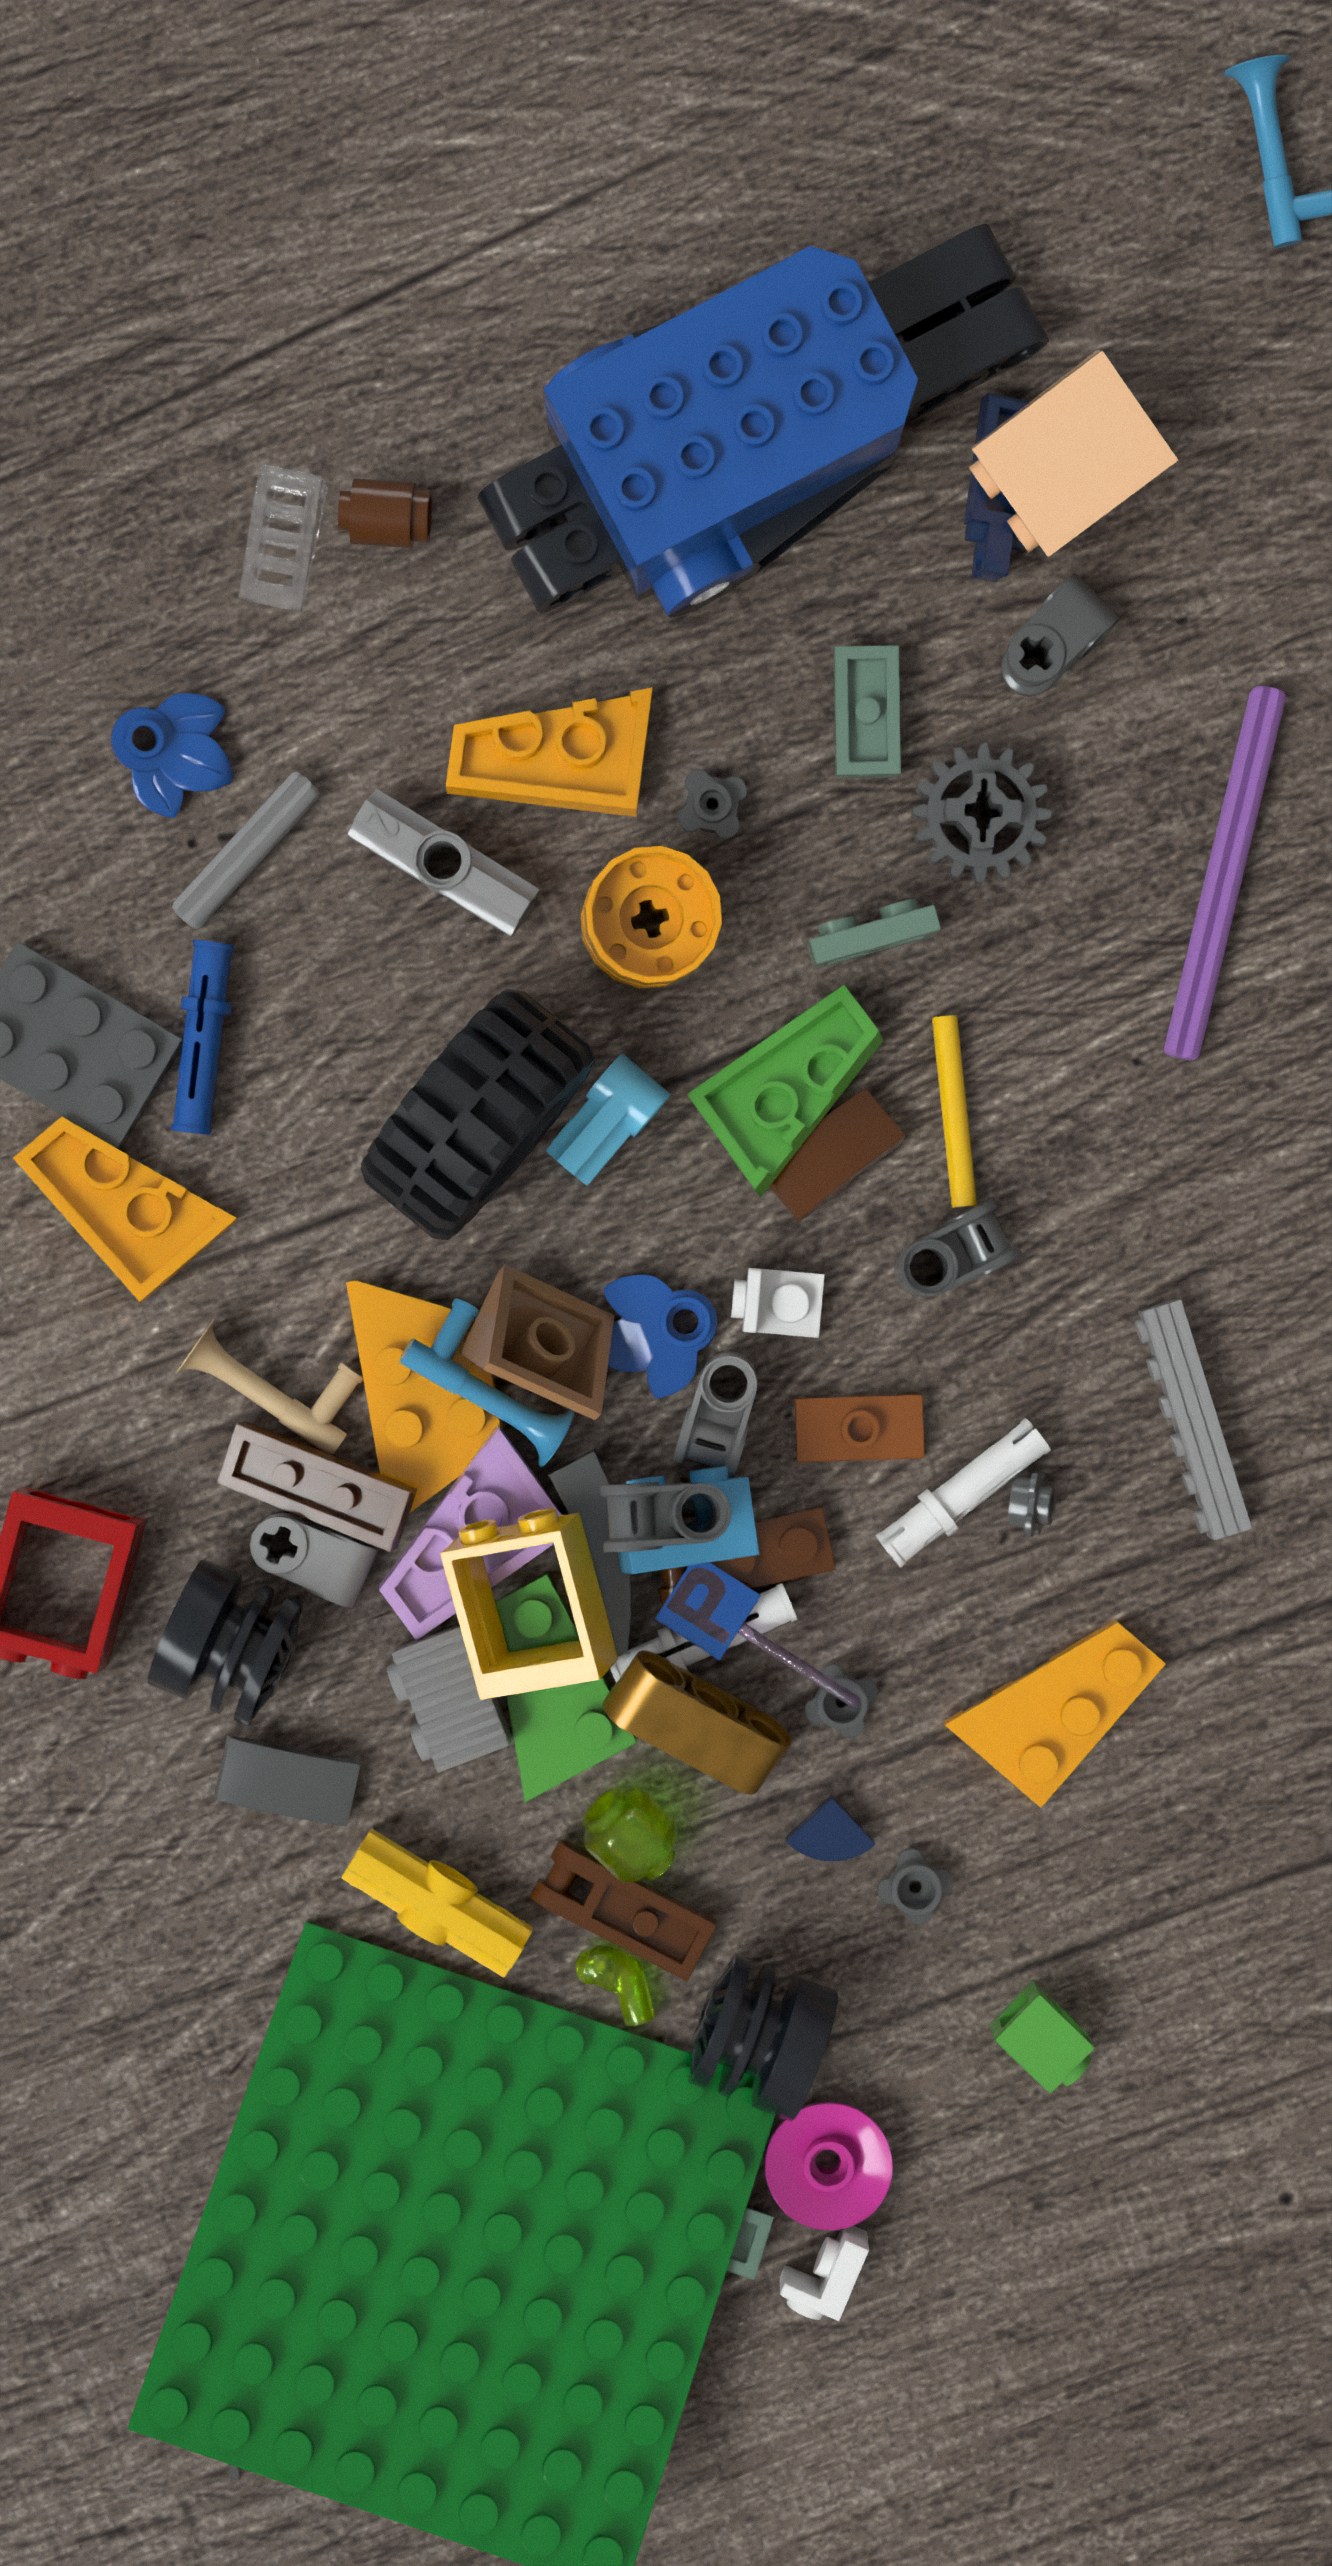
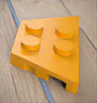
[346,1280,503,1513]

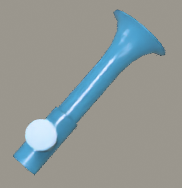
[1224,55,1332,248]
[399,1298,574,1467]

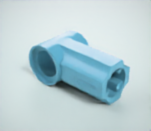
[546,1053,671,1186]

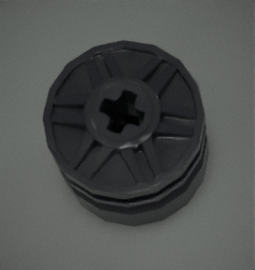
[148,1559,304,1727]
[688,1953,839,2121]

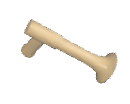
[175,1319,363,1455]

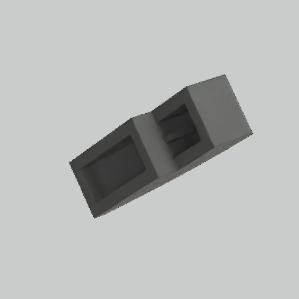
[549,1447,632,1657]

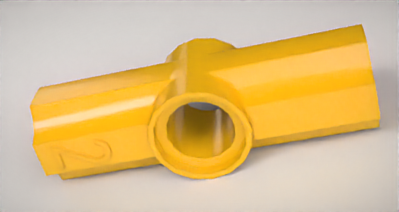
[341,1828,533,1978]

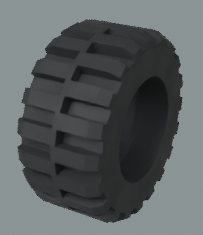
[361,989,595,1240]

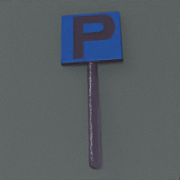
[655,1562,861,1708]

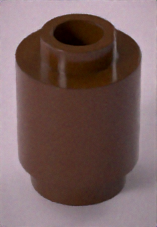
[338,478,432,548]

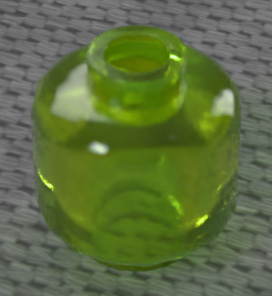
[583,1787,677,1883]

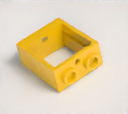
[440,1508,618,1700]

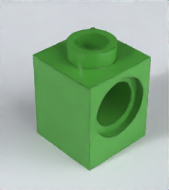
[989,1980,1095,2094]

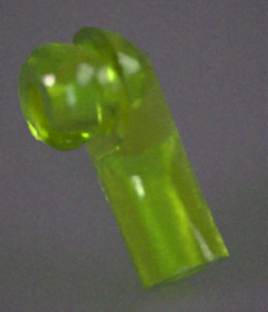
[575,1945,656,2026]

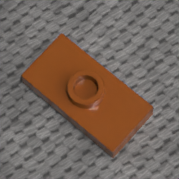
[794,1394,925,1463]

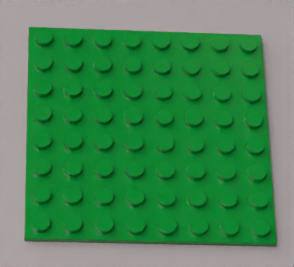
[127,1922,775,2566]

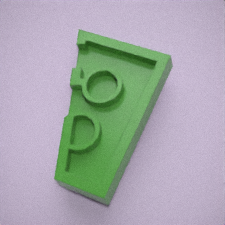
[687,985,883,1198]
[495,1572,637,1802]

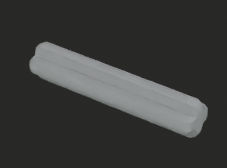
[172,772,320,929]

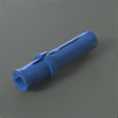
[171,940,234,1135]

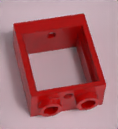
[0,1487,147,1679]

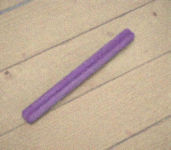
[1164,686,1286,1061]

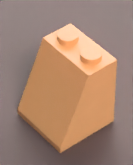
[969,350,1178,557]

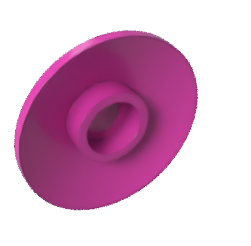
[765,2101,893,2230]

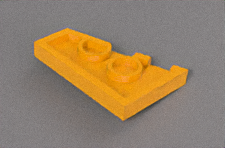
[446,687,652,817]
[13,1116,238,1304]
[943,1619,1166,1808]

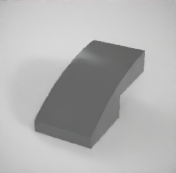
[214,1735,361,1827]

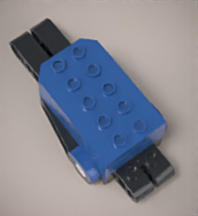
[477,224,1049,618]

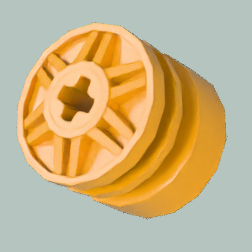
[580,846,722,989]

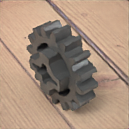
[910,743,1052,886]

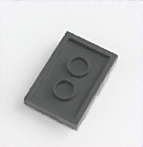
[0,942,183,1149]

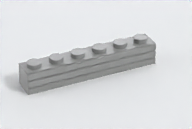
[1135,1299,1252,1540]

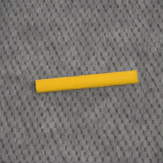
[932,1015,977,1208]

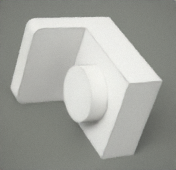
[731,1268,825,1338]
[780,2226,869,2321]

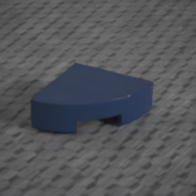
[785,1795,876,1861]

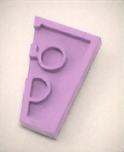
[379,1424,564,1641]

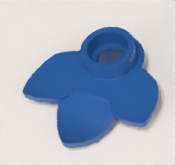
[111,693,233,818]
[604,1274,717,1398]

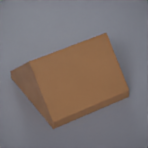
[459,1264,614,1420]

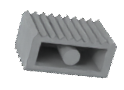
[387,1623,513,1773]

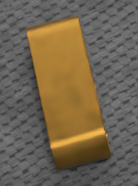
[602,1650,792,1795]

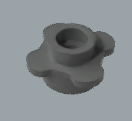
[678,769,747,839]
[1008,1472,1056,1537]
[805,1664,878,1738]
[877,1848,953,1925]

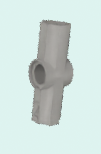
[348,788,541,938]

